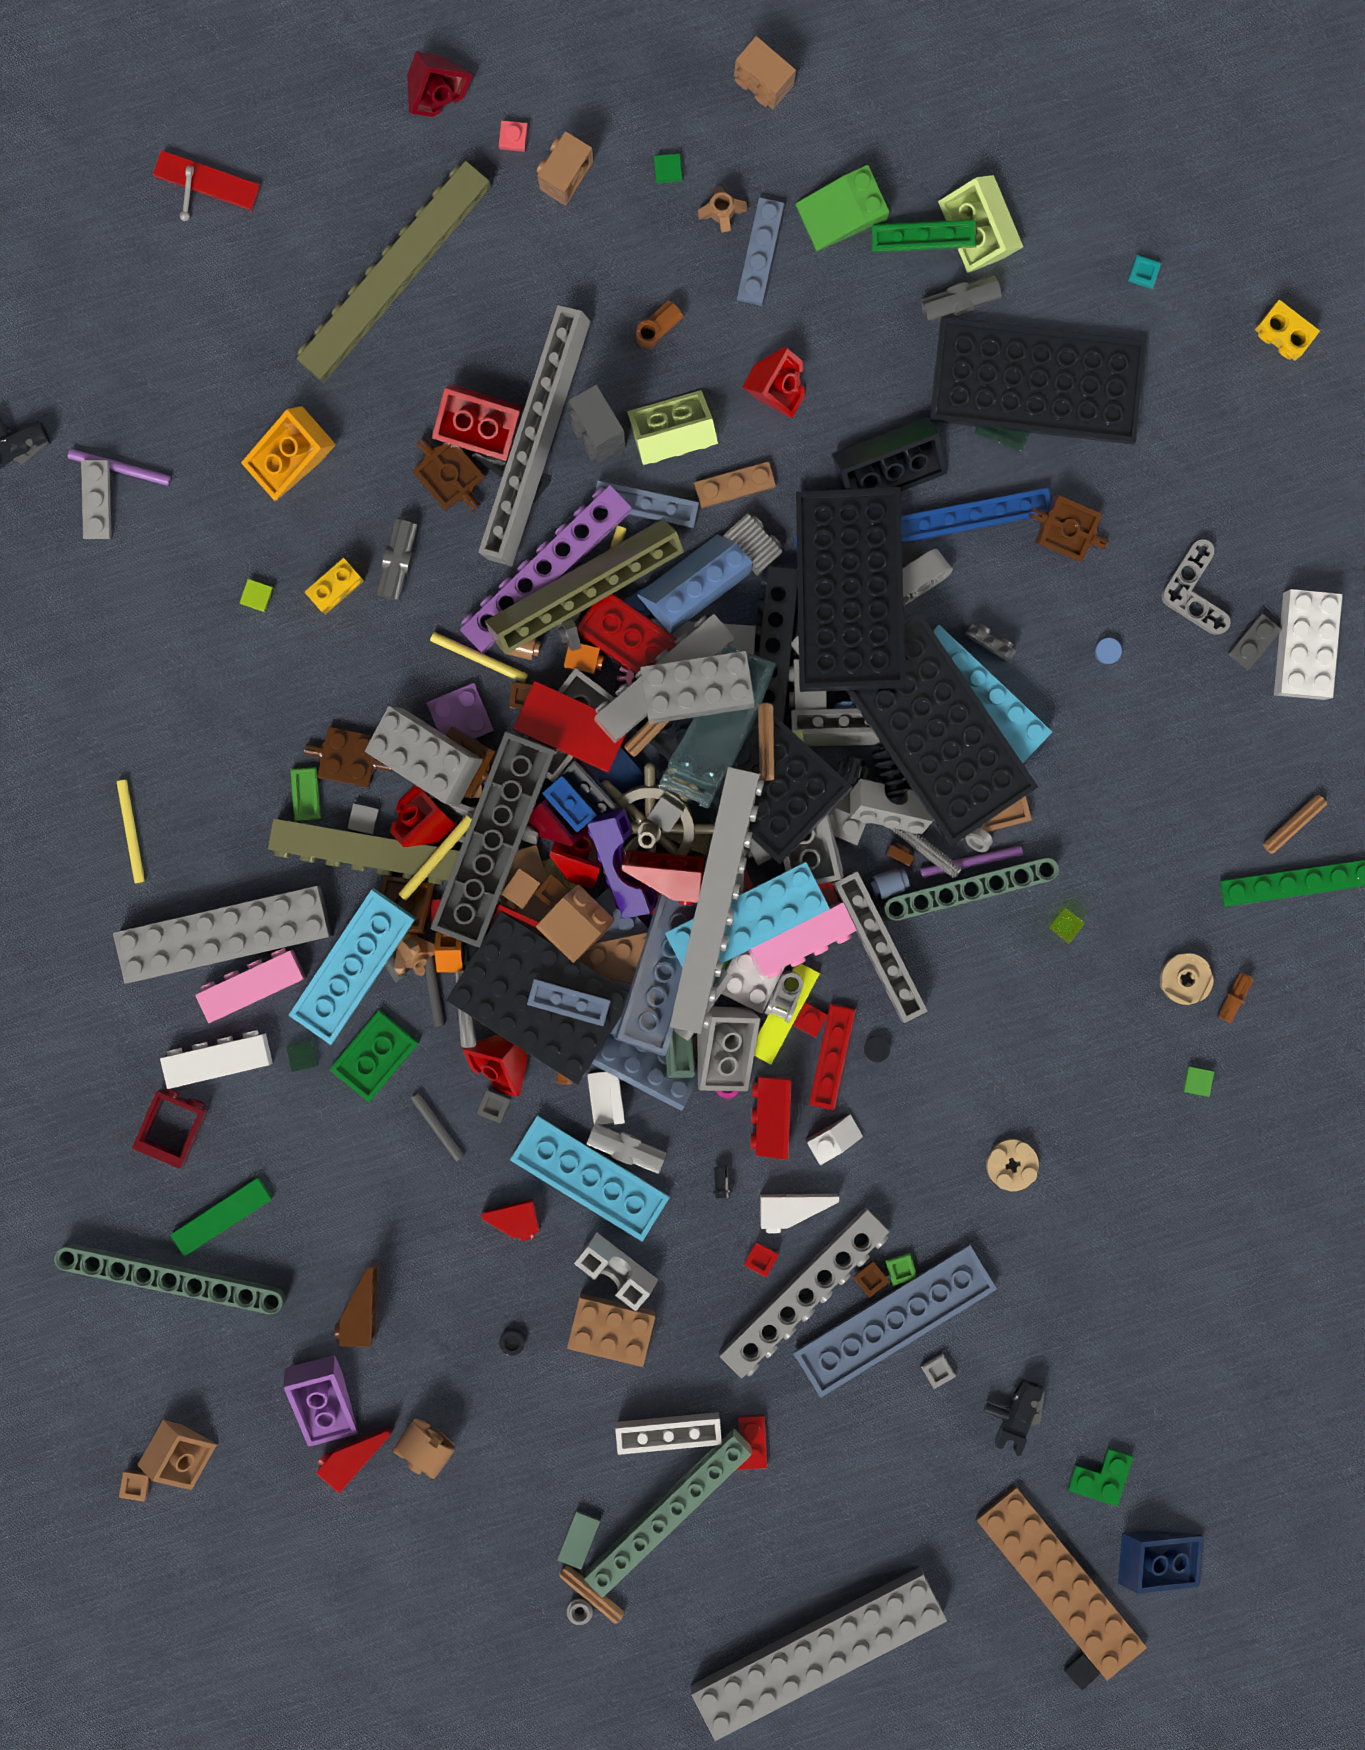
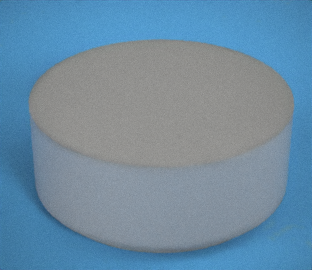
[965,828,993,852]

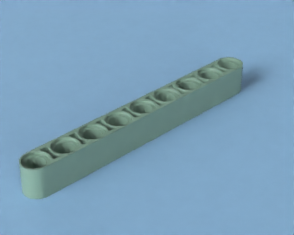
[54,1244,286,1314]

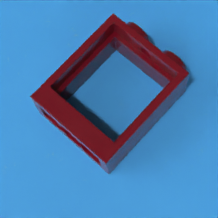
[132,1087,209,1169]

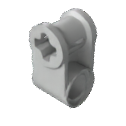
[764,971,803,1023]

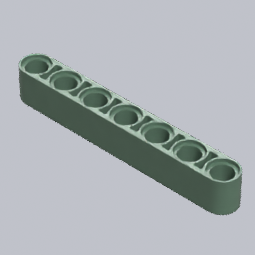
[883,858,1059,920]

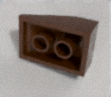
[335,1260,378,1347]

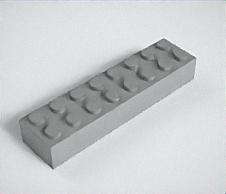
[113,886,332,984]

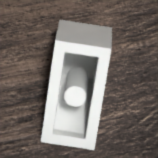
[805,1114,863,1165]

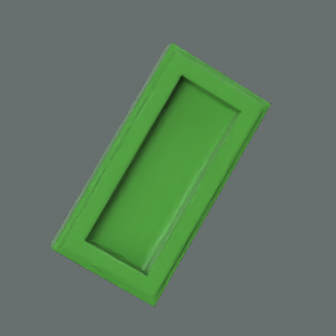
[290,768,321,821]

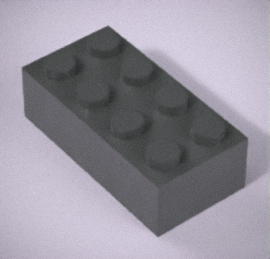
[567,385,625,464]

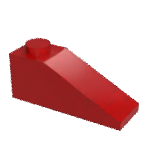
[316,1426,394,1493]

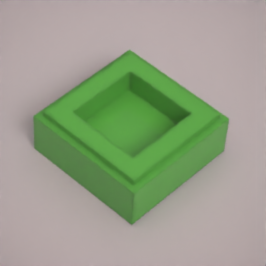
[1183,1066,1214,1097]
[885,1253,917,1286]

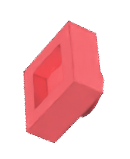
[499,121,527,152]

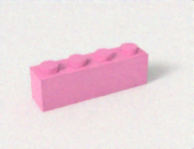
[748,902,857,978]
[195,948,306,1023]

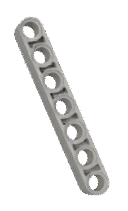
[791,549,953,655]

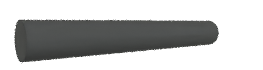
[424,956,445,1027]
[411,1093,464,1161]

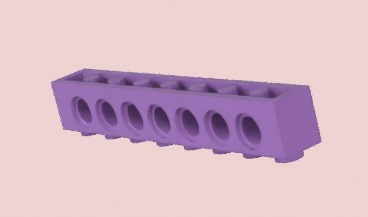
[460,485,632,654]

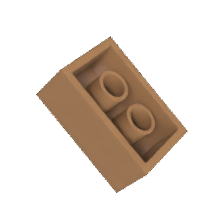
[567,1293,655,1367]

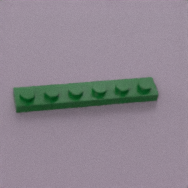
[1219,860,1365,907]

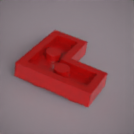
[714,1414,767,1470]

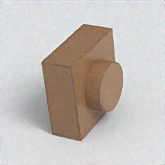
[119,1470,150,1502]

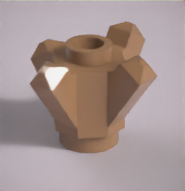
[698,186,748,232]
[394,932,435,976]

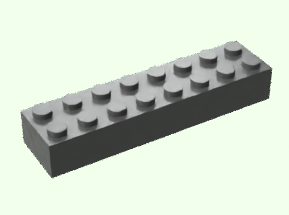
[430,731,556,948]

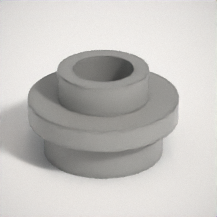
[567,1598,593,1625]

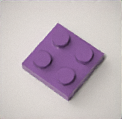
[426,683,494,739]

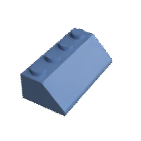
[637,534,752,634]

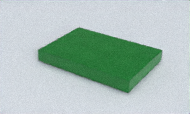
[329,1010,419,1103]

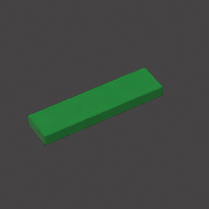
[872,220,977,253]
[170,1177,272,1257]

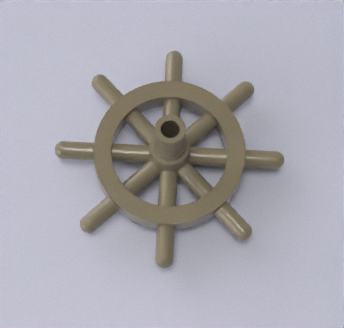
[588,763,715,892]

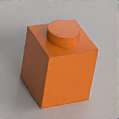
[564,644,604,676]
[435,932,463,972]

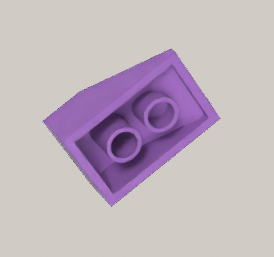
[283,1355,358,1447]

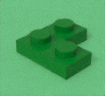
[1067,1447,1133,1507]

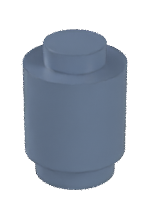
[869,868,910,900]

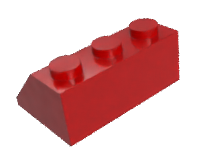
[432,384,524,461]
[750,1076,791,1160]

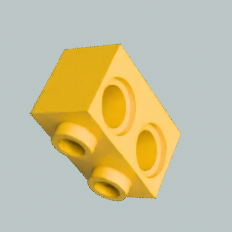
[1254,300,1320,361]
[305,558,364,615]

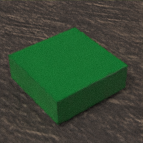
[654,154,682,184]

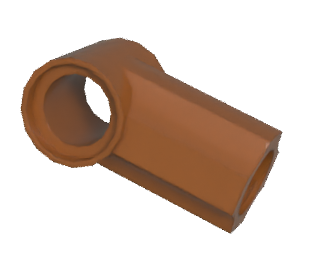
[636,300,684,350]

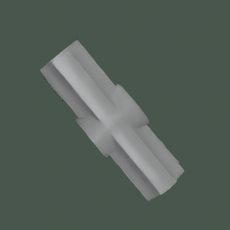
[586,1123,667,1173]

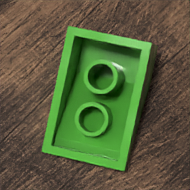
[795,165,889,252]

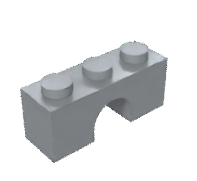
[850,779,933,834]
[574,1232,658,1311]

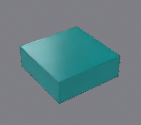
[1128,255,1161,289]

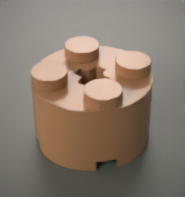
[392,1418,455,1479]

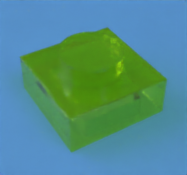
[1047,907,1085,944]

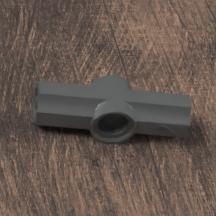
[920,276,1002,322]
[377,519,418,601]

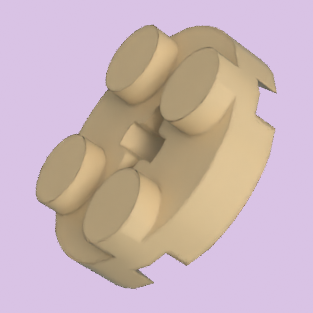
[1160,953,1214,1005]
[986,1139,1039,1191]

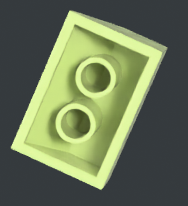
[938,175,1023,273]
[627,390,718,465]

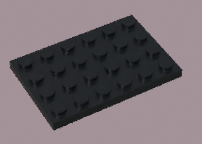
[446,912,629,1085]

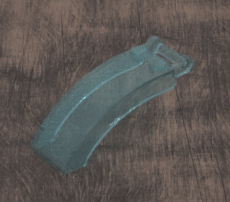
[659,645,775,809]

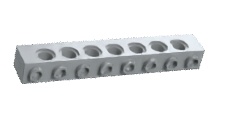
[719,1207,889,1379]

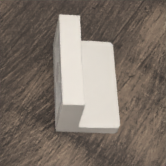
[588,1071,625,1125]

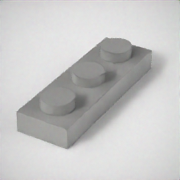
[81,460,111,539]

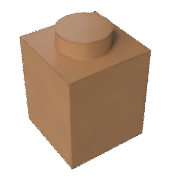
[501,868,541,910]

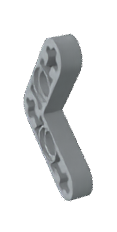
[1161,539,1230,635]

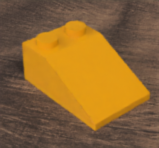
[241,406,336,501]

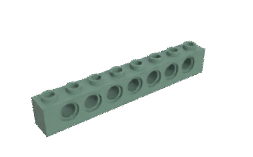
[584,1428,752,1598]

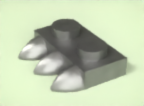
[964,623,1016,662]

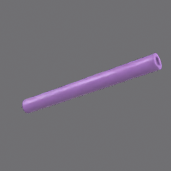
[68,448,171,486]
[920,845,1023,878]

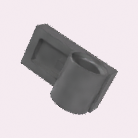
[554,612,583,651]

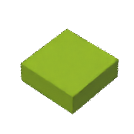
[240,579,274,612]

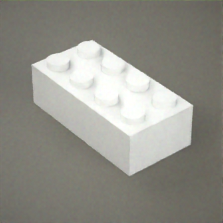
[1274,589,1342,700]

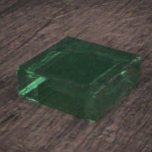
[286,1041,318,1072]

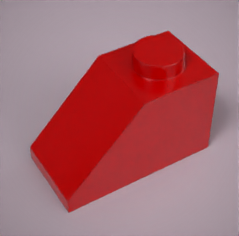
[481,1199,540,1241]

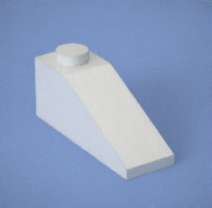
[760,1194,839,1233]

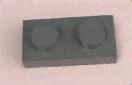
[1228,614,1282,670]

